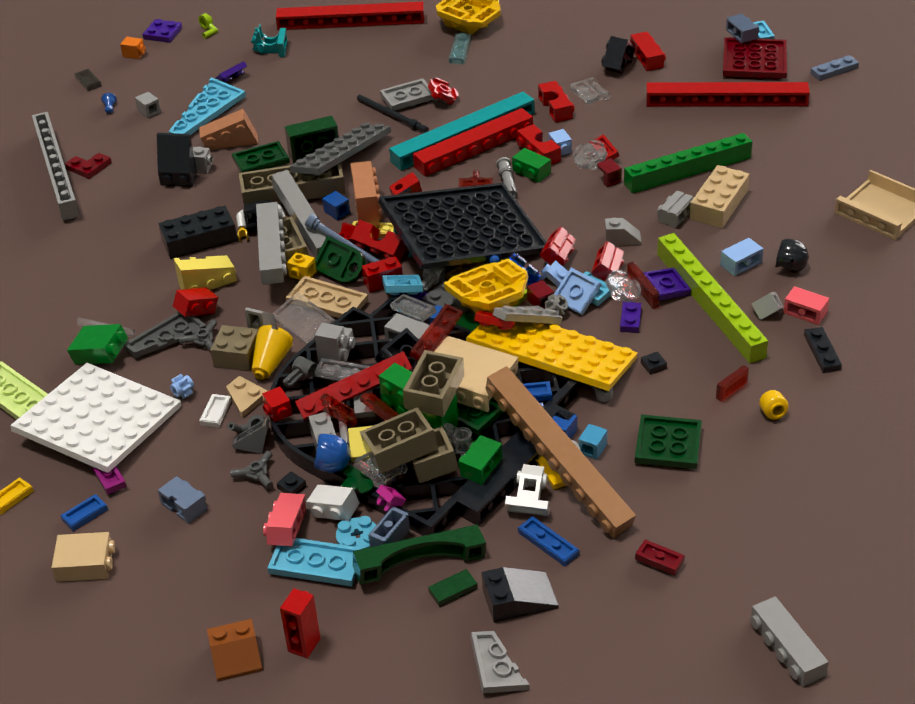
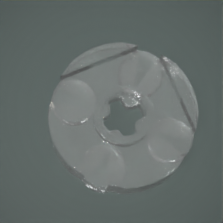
[573,140,608,170]
[605,270,642,302]

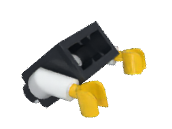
[236,200,286,242]

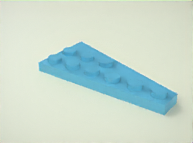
[169,77,246,135]

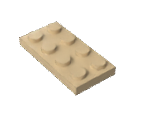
[286,276,368,318]

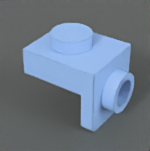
[539,260,568,287]

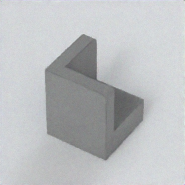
[751,292,784,319]

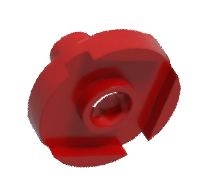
[428,78,458,105]

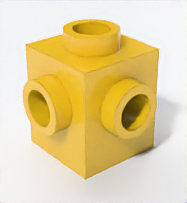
[287,252,317,280]

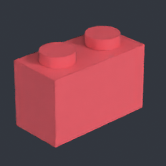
[783,286,829,325]

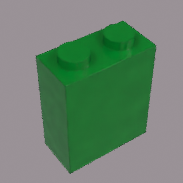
[67,324,128,364]

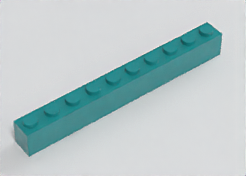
[389,92,535,171]

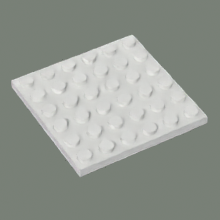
[11,363,181,473]

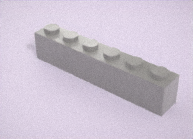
[256,202,287,285]

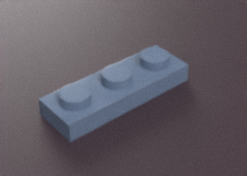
[810,55,859,81]

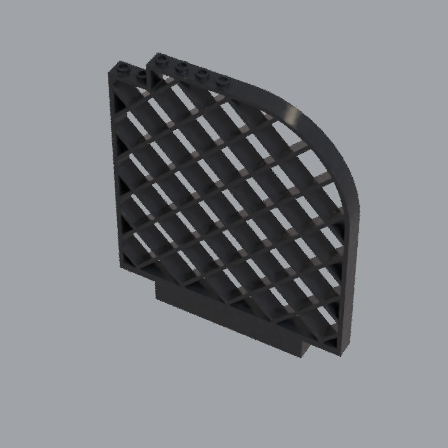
[269,295,578,536]

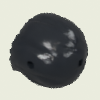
[775,239,809,273]

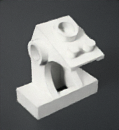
[505,464,550,517]

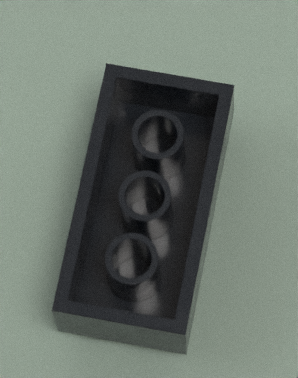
[158,205,238,259]

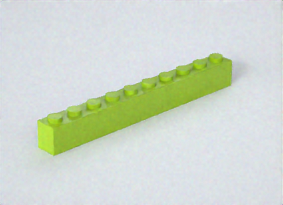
[657,233,768,364]

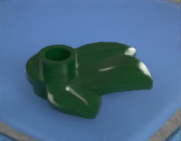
[341,464,379,494]

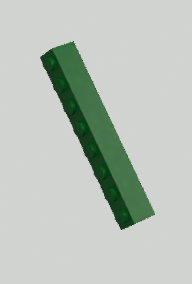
[624,133,753,193]

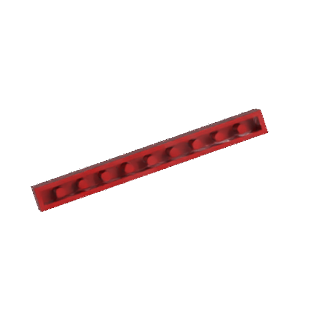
[276,1,424,30]
[646,82,810,107]

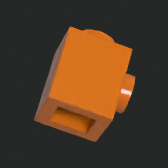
[120,37,146,59]

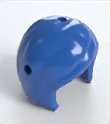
[314,434,351,473]

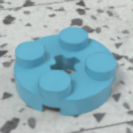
[336,516,376,548]

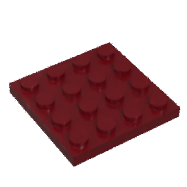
[723,37,787,79]

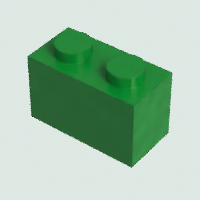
[512,148,551,183]
[458,435,503,485]

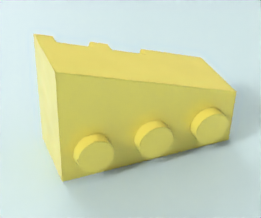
[174,255,237,290]

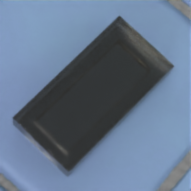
[75,69,102,91]

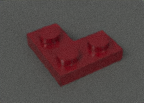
[64,153,112,179]

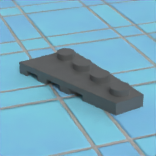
[124,312,206,358]

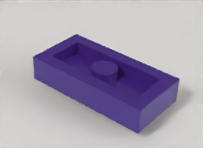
[215,61,247,83]
[620,302,642,333]

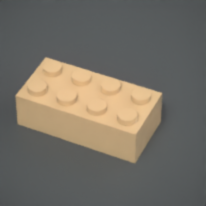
[690,165,750,228]

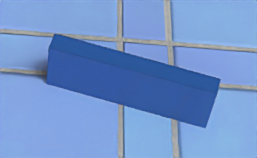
[518,516,580,567]

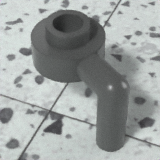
[227,415,269,433]

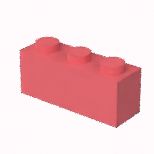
[263,493,306,546]

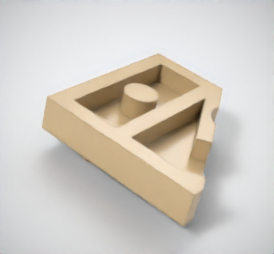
[226,376,267,418]

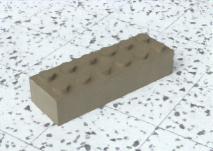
[238,163,345,205]

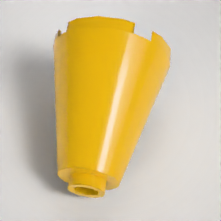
[251,325,294,380]

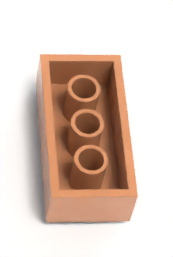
[351,161,382,226]

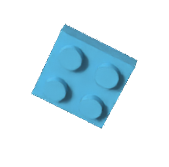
[382,275,423,295]

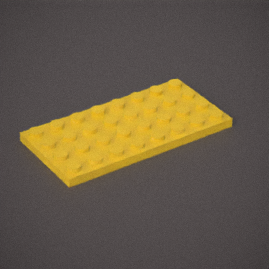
[466,322,638,391]

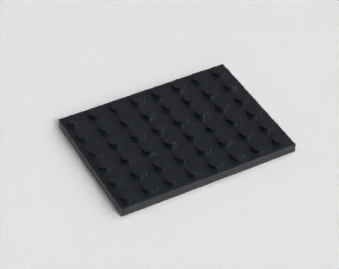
[378,183,546,270]

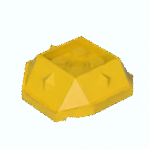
[436,0,501,35]
[444,259,528,314]

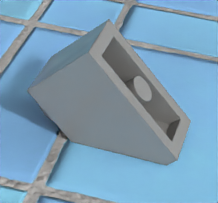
[605,218,642,246]
[245,307,276,330]

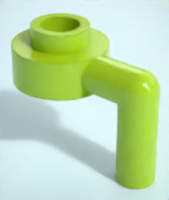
[198,13,218,39]

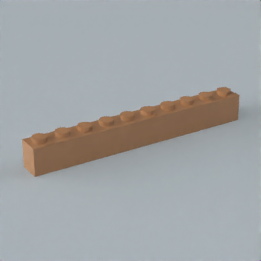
[485,366,636,538]

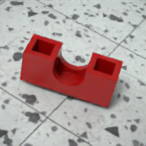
[538,81,575,123]
[516,124,561,165]
[350,219,407,261]

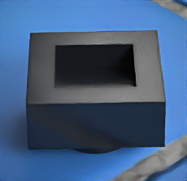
[640,351,667,374]
[276,471,306,494]

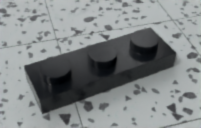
[804,327,842,373]

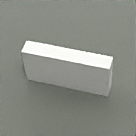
[199,394,232,428]

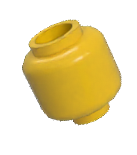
[759,390,789,420]

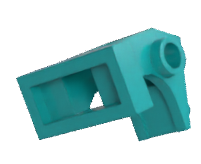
[251,24,288,57]

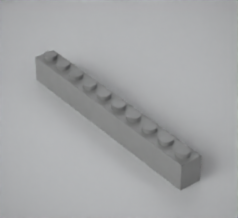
[32,112,79,220]

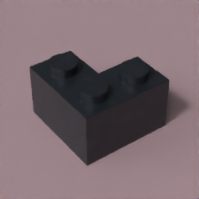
[601,36,636,73]

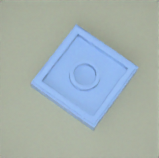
[554,268,602,315]

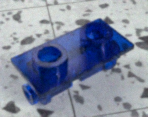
[509,253,542,285]

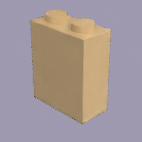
[51,532,115,582]

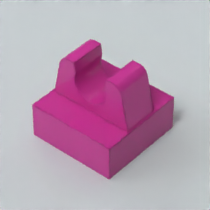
[376,485,406,512]

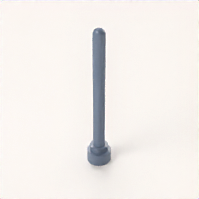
[305,214,379,263]

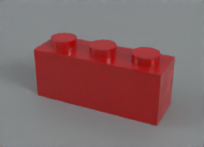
[630,31,666,71]
[280,588,321,659]

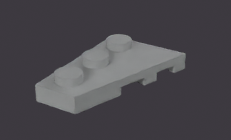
[470,631,529,693]

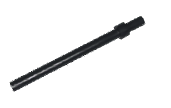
[357,94,429,133]

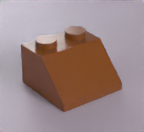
[207,619,263,681]

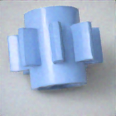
[170,374,194,399]

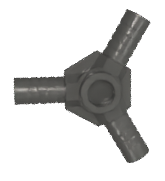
[179,319,217,350]
[230,451,273,489]

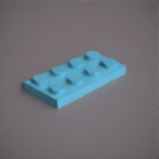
[268,538,362,586]

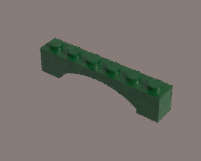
[353,524,486,585]

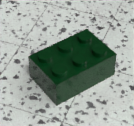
[285,116,339,164]

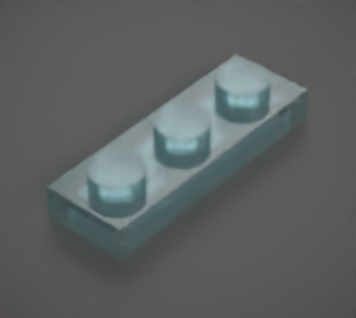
[449,33,471,64]

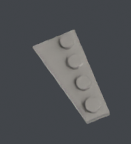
[493,306,563,324]

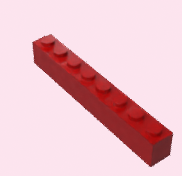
[413,108,533,176]

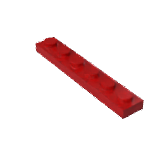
[295,351,412,421]

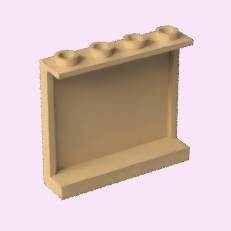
[834,170,915,240]
[434,336,518,412]

